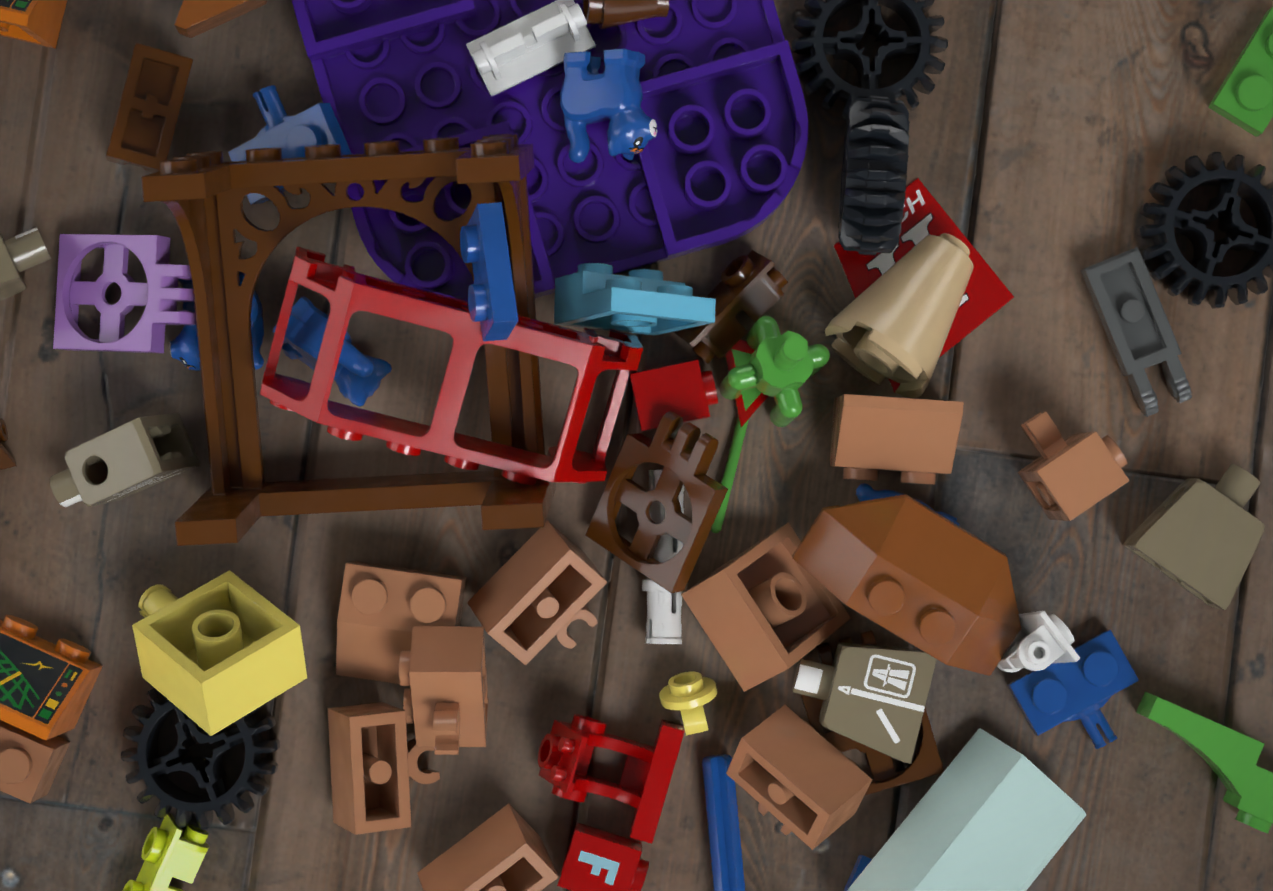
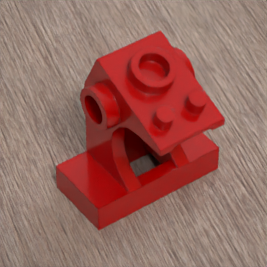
[538,714,685,844]

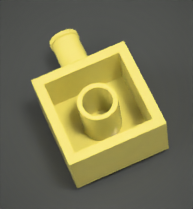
[132,570,307,736]

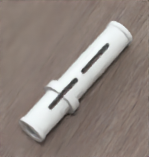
[642,470,688,644]

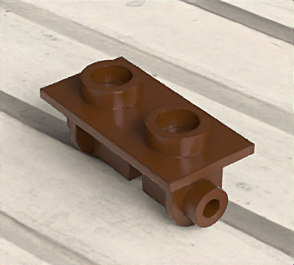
[673,250,788,364]

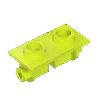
[122,813,209,891]

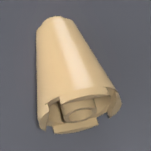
[825,233,974,398]

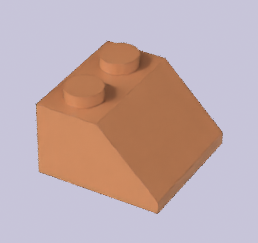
[830,394,964,485]
[681,522,851,692]
[336,561,467,684]

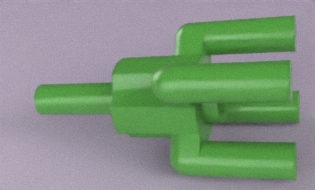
[720,316,830,427]

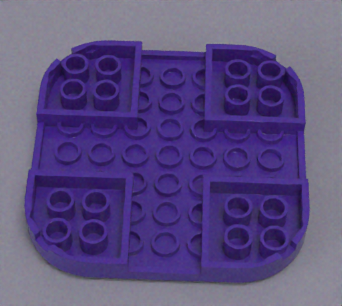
[292,0,808,302]

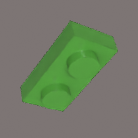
[1208,7,1273,137]

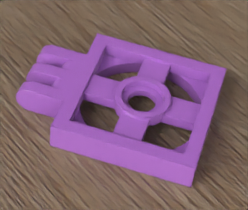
[53,234,196,353]

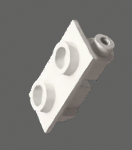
[466,0,596,97]
[997,611,1080,672]

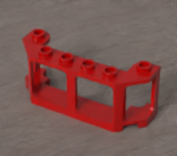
[260,247,643,485]

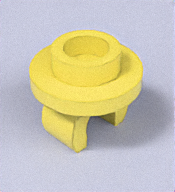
[659,671,717,736]

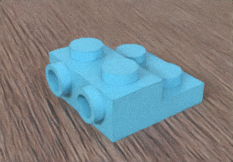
[554,263,716,335]

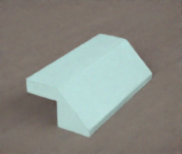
[847,728,1086,891]

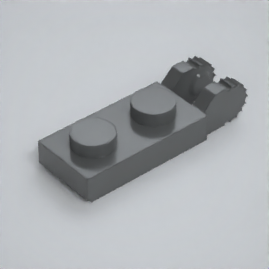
[1080,247,1192,417]

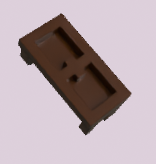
[106,43,193,173]

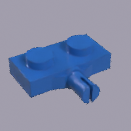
[228,85,352,205]
[460,202,519,341]
[1007,630,1139,749]

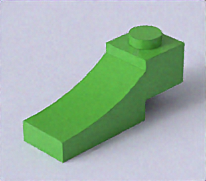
[1136,692,1273,834]

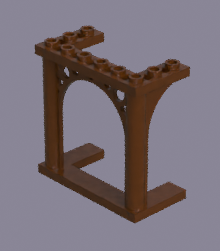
[141,134,556,546]

